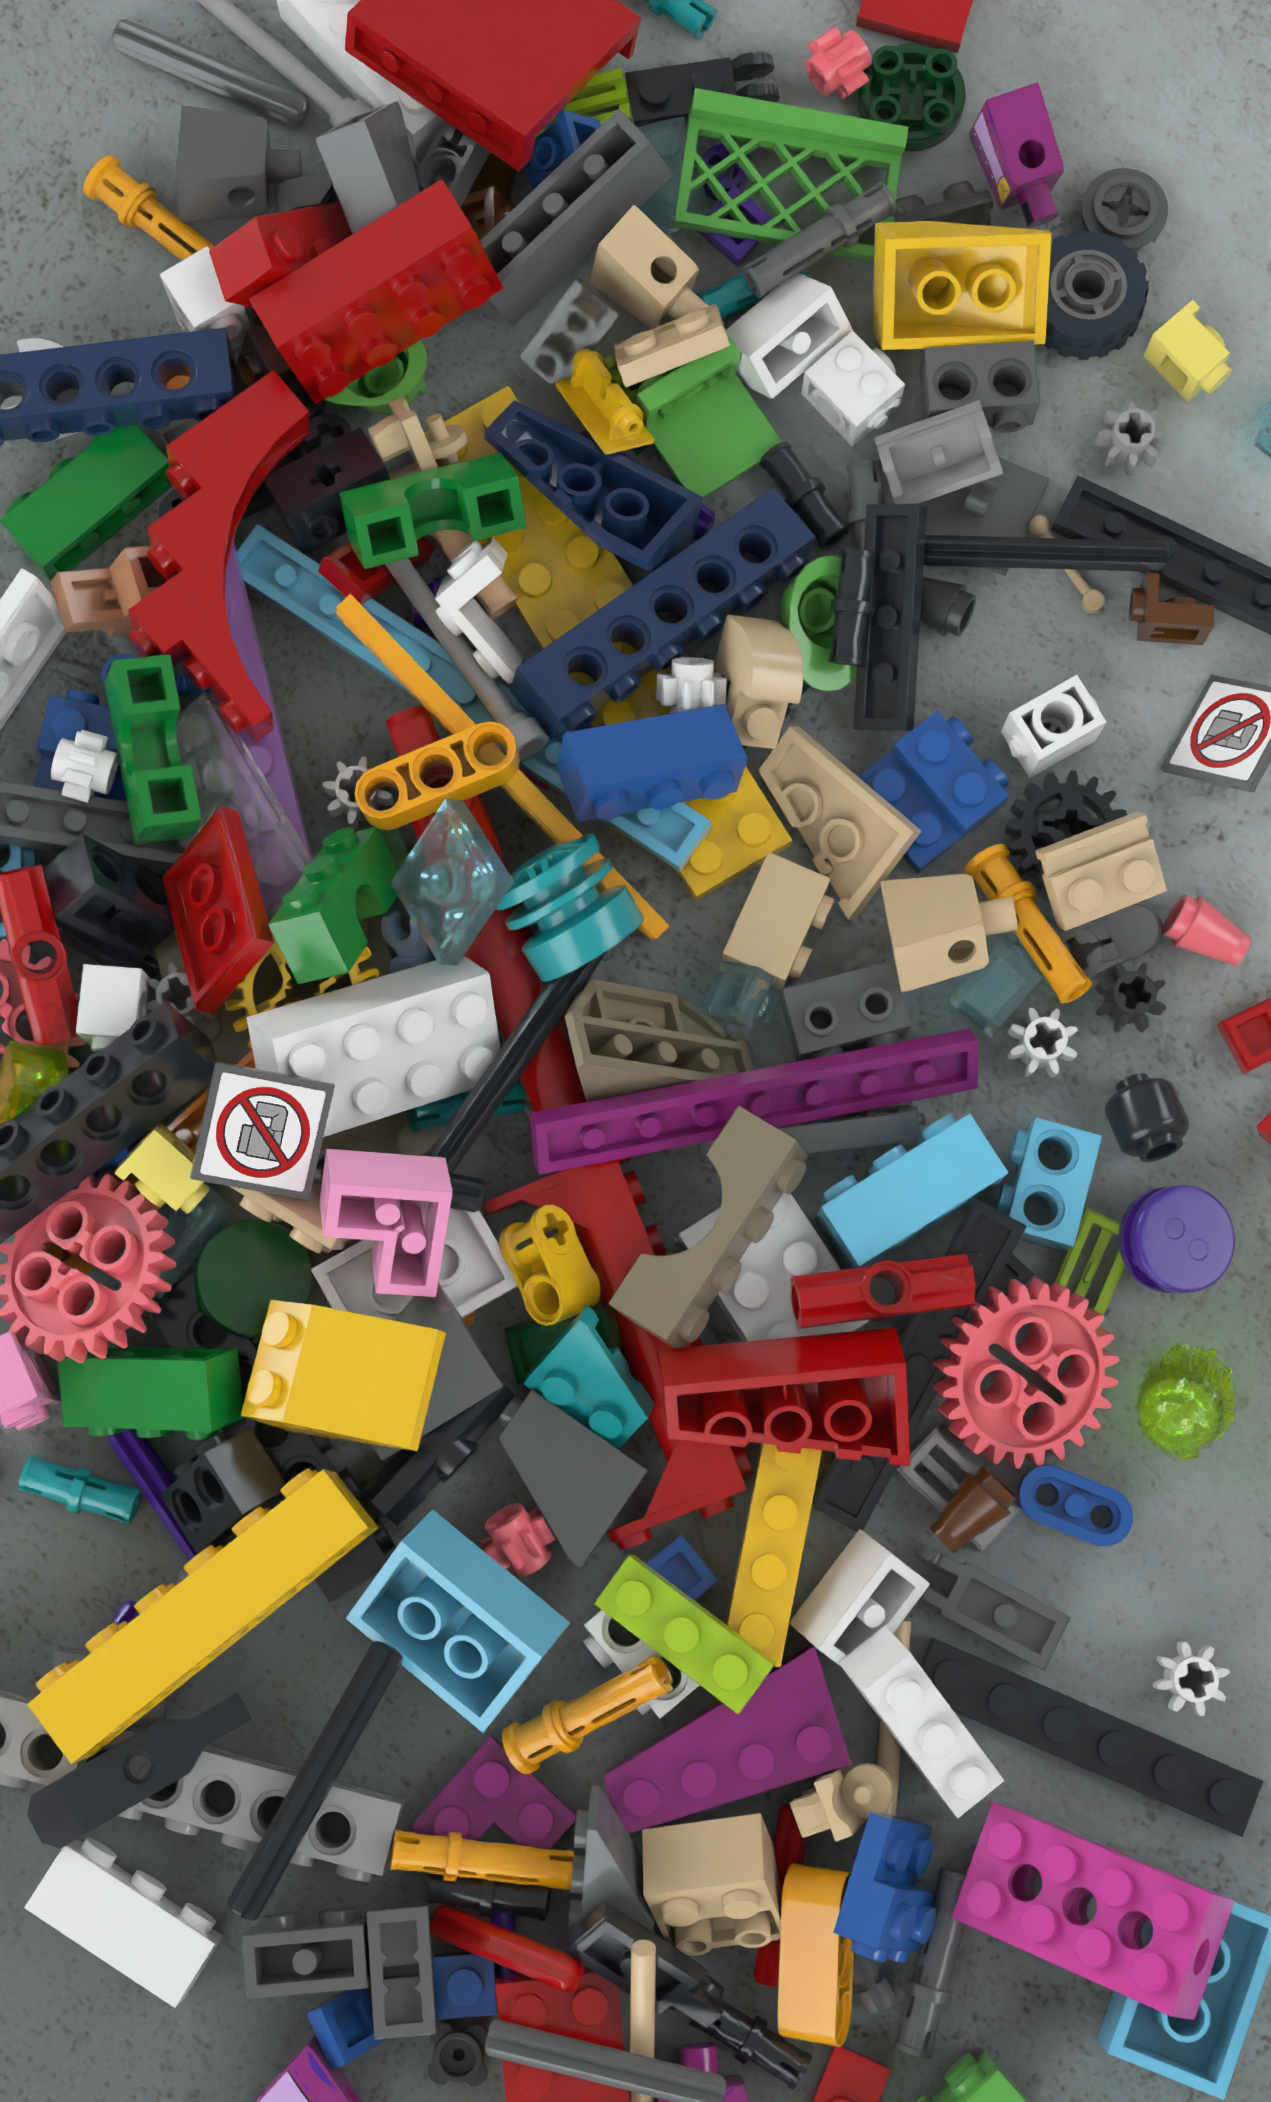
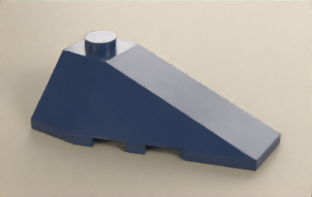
[484,400,703,572]

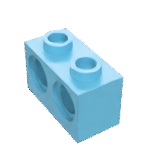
[995,1117,1102,1252]

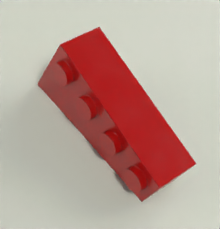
[659,1327,910,1466]

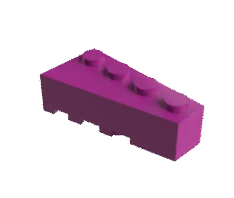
[603,1644,851,1834]

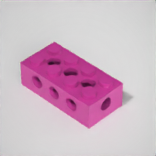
[951,1802,1235,2020]

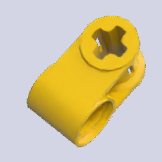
[499,1205,600,1326]

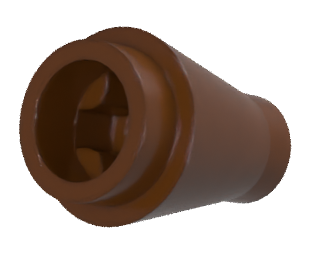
[930,1465,1017,1553]

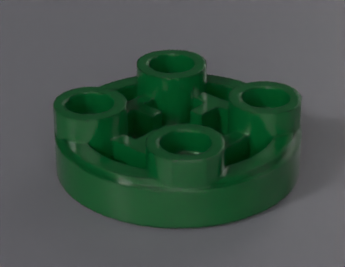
[858,44,966,151]
[194,1219,314,1338]

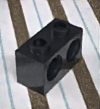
[44,834,175,959]
[160,1428,286,1554]

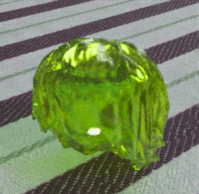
[1135,1344,1236,1460]

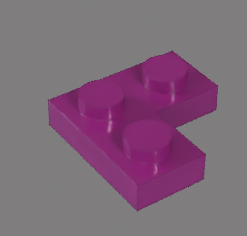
[410,1735,576,1850]

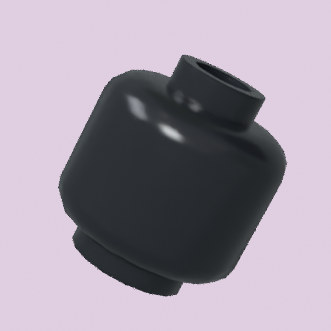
[1105,1073,1189,1162]

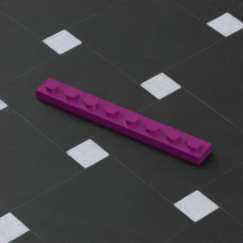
[529,1029,979,1175]

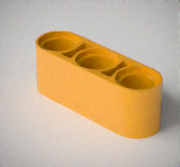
[355,721,520,830]
[777,1863,854,2047]

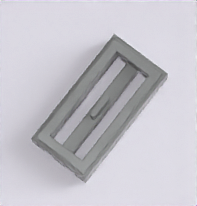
[895,1428,1021,1552]

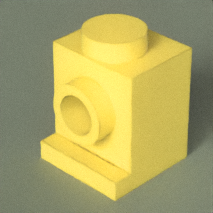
[1143,300,1233,402]
[115,1122,211,1214]

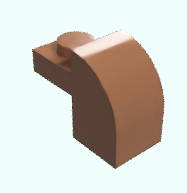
[50,546,174,638]

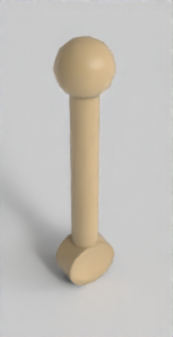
[1029,515,1105,614]

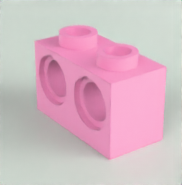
[0,1331,61,1431]

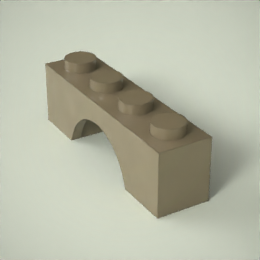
[609,1106,808,1349]

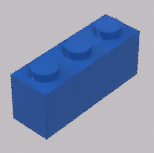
[556,704,748,822]

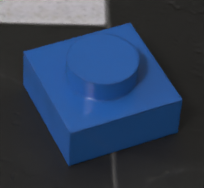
[646,1534,718,1601]
[433,1951,498,2020]
[306,1989,386,2070]

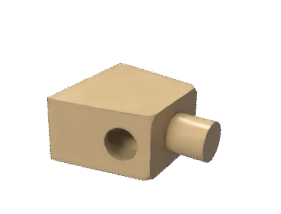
[590,205,709,329]
[880,874,1018,992]

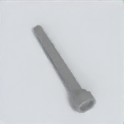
[196,0,373,127]
[385,558,548,763]

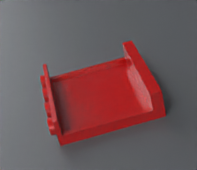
[345,0,641,172]

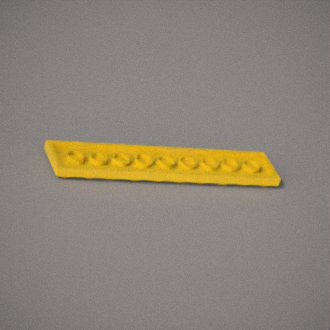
[424,385,792,901]

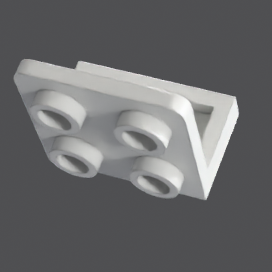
[435,537,523,684]

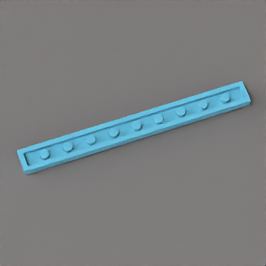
[237,524,712,872]

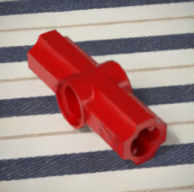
[0,864,78,1046]
[790,1254,976,1329]

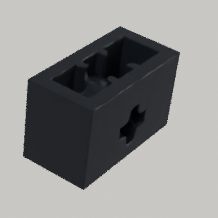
[264,427,391,554]

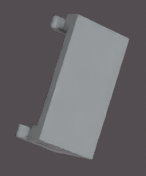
[874,400,1003,504]

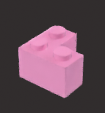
[319,1149,453,1297]

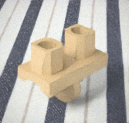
[368,396,468,479]
[790,1760,895,1842]

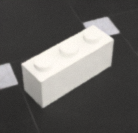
[838,1625,1005,1818]
[24,1837,223,2008]

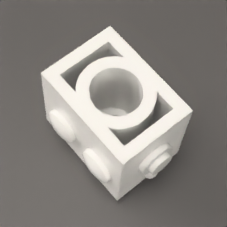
[801,330,905,447]
[1001,675,1106,778]

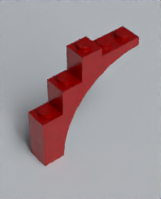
[128,370,309,744]

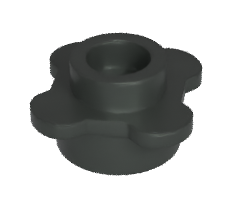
[428,2022,488,2087]

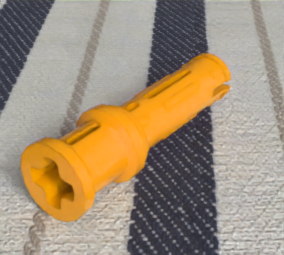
[83,155,215,261]
[963,844,1092,1004]
[502,1656,673,1775]

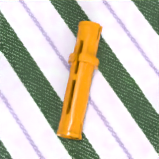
[390,1830,574,1891]

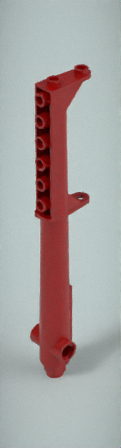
[385,705,753,1551]

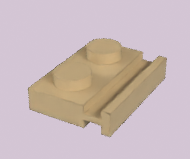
[614,304,730,387]
[1035,812,1167,931]

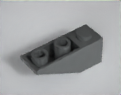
[568,1785,654,1933]

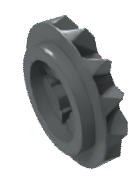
[1081,168,1168,252]

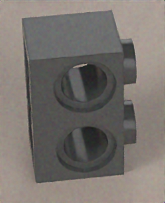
[919,341,1040,433]
[367,1904,437,2040]

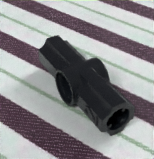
[361,1380,515,1526]

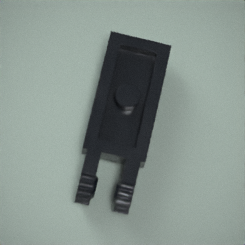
[625,51,780,131]

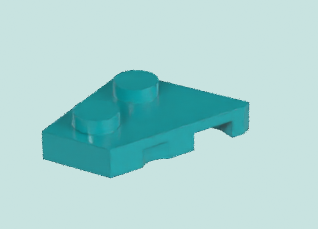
[523,1306,654,1449]

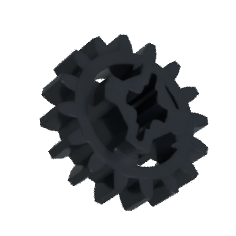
[1004,770,1128,889]

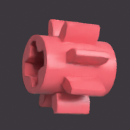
[805,26,872,100]
[480,1503,557,1577]

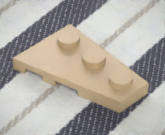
[758,726,921,920]

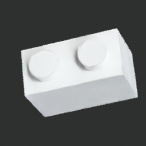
[726,273,853,399]
[789,1529,930,1665]

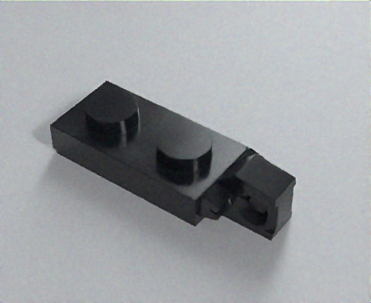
[566,1902,724,2028]

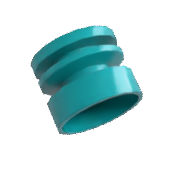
[490,833,644,982]

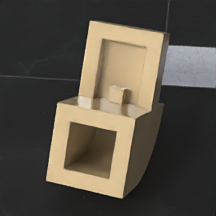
[714,614,803,749]

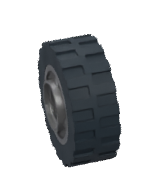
[1043,230,1149,360]

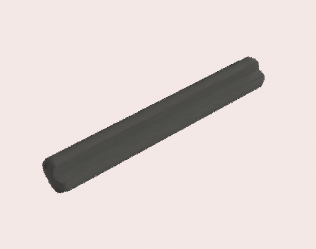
[111,19,310,127]
[485,2020,726,2102]

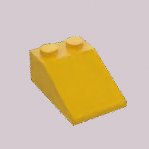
[872,221,1052,350]
[241,1300,446,1451]

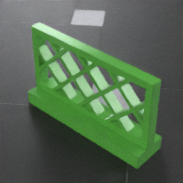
[673,88,909,262]

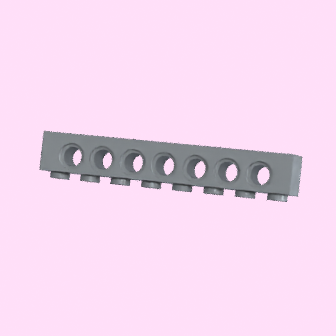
[0,1690,406,1882]

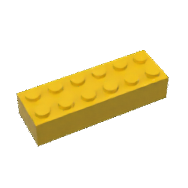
[27,1468,379,1764]

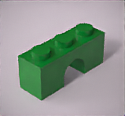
[339,452,527,569]
[104,654,202,845]
[268,827,405,984]

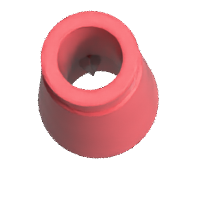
[1162,894,1252,966]

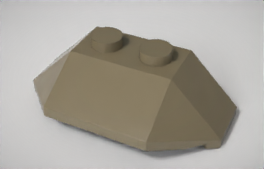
[565,979,754,1102]

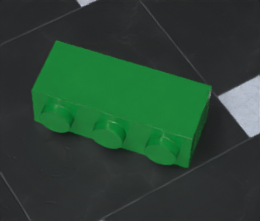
[0,425,173,582]
[57,1345,244,1440]

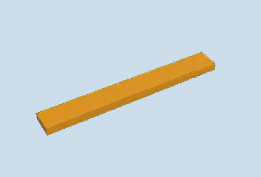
[336,594,670,940]

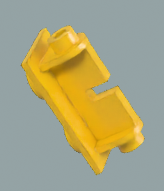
[555,349,654,455]

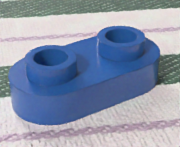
[1017,1465,1133,1546]

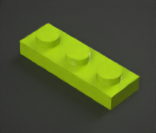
[594,1554,776,1714]

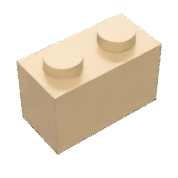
[721,852,835,991]

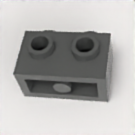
[780,960,911,1062]
[242,1907,371,1999]

